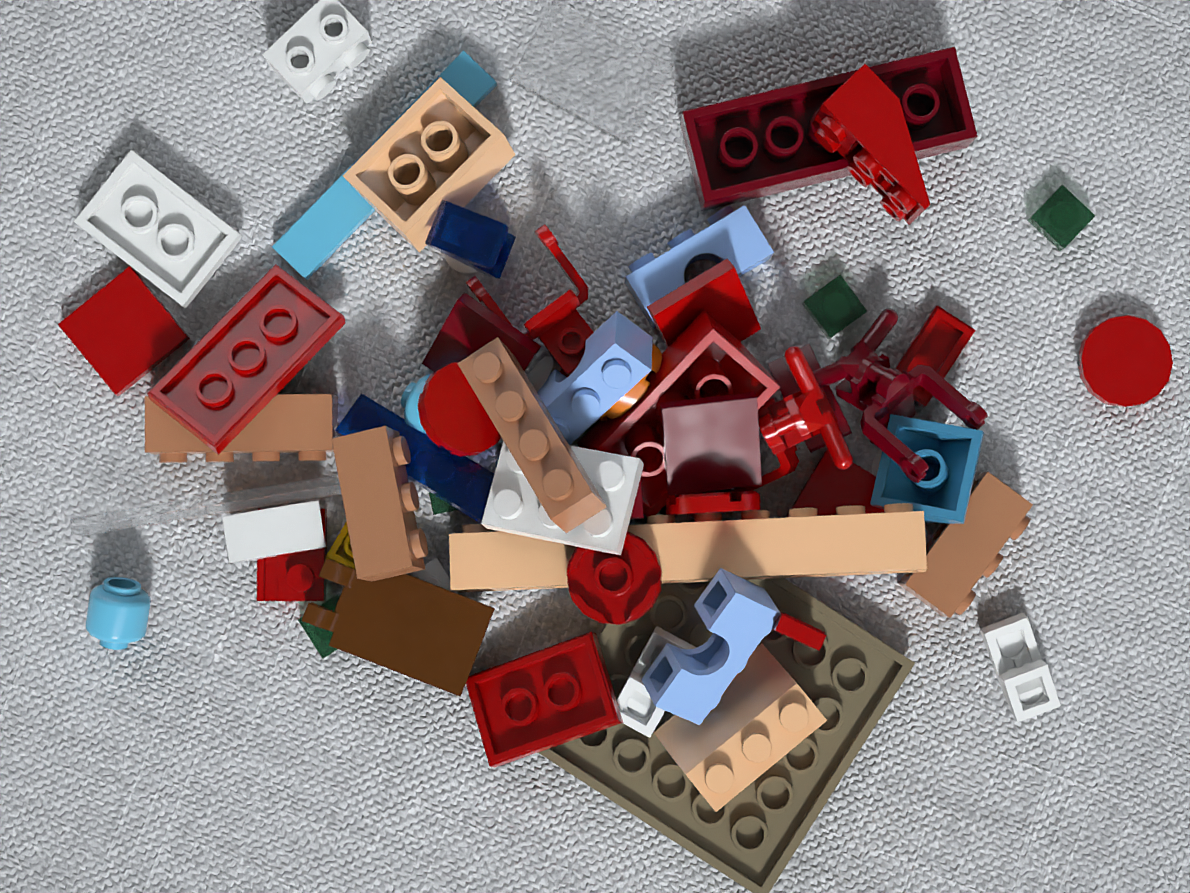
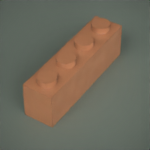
[458,337,607,533]
[145,394,338,463]

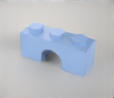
[625,205,774,329]
[537,311,653,445]
[641,568,781,725]

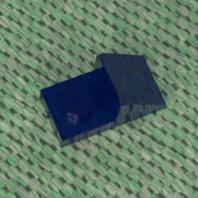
[425,200,516,279]

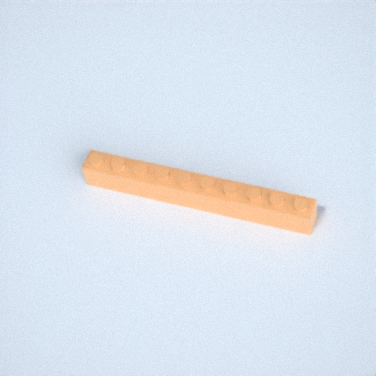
[449,503,927,593]

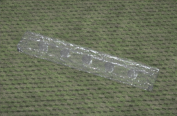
[70,475,342,536]

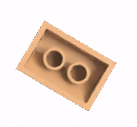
[343,77,516,252]
[653,643,827,812]

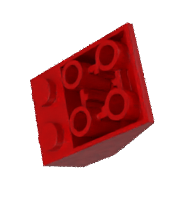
[812,64,931,225]

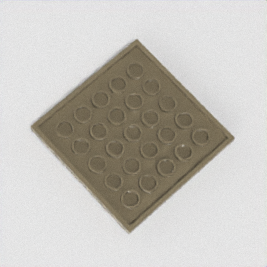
[538,514,915,893]

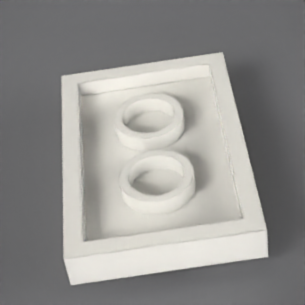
[74,150,243,308]
[481,441,644,555]

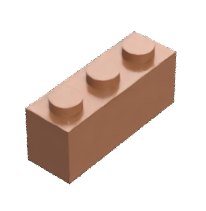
[331,426,428,582]
[898,471,1033,618]

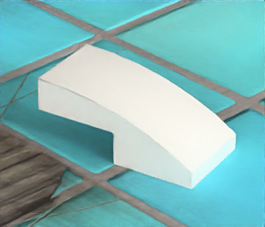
[221,501,326,564]
[980,613,1061,722]
[617,626,696,738]

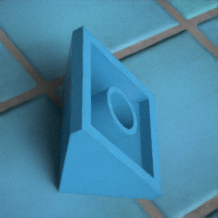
[870,414,984,524]

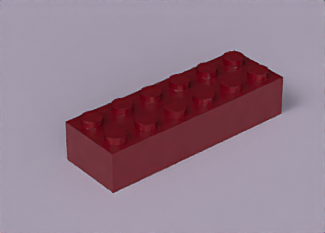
[680,47,978,211]

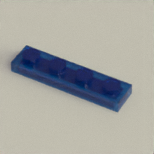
[335,393,494,523]

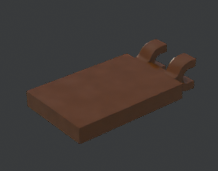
[301,559,495,697]

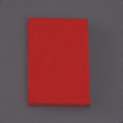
[466,631,623,768]

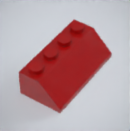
[577,310,780,517]

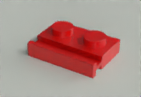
[257,508,327,601]

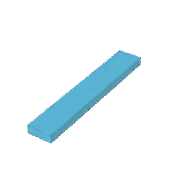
[272,50,497,280]

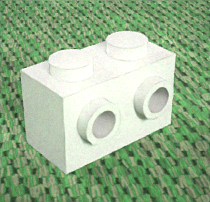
[262,0,372,105]

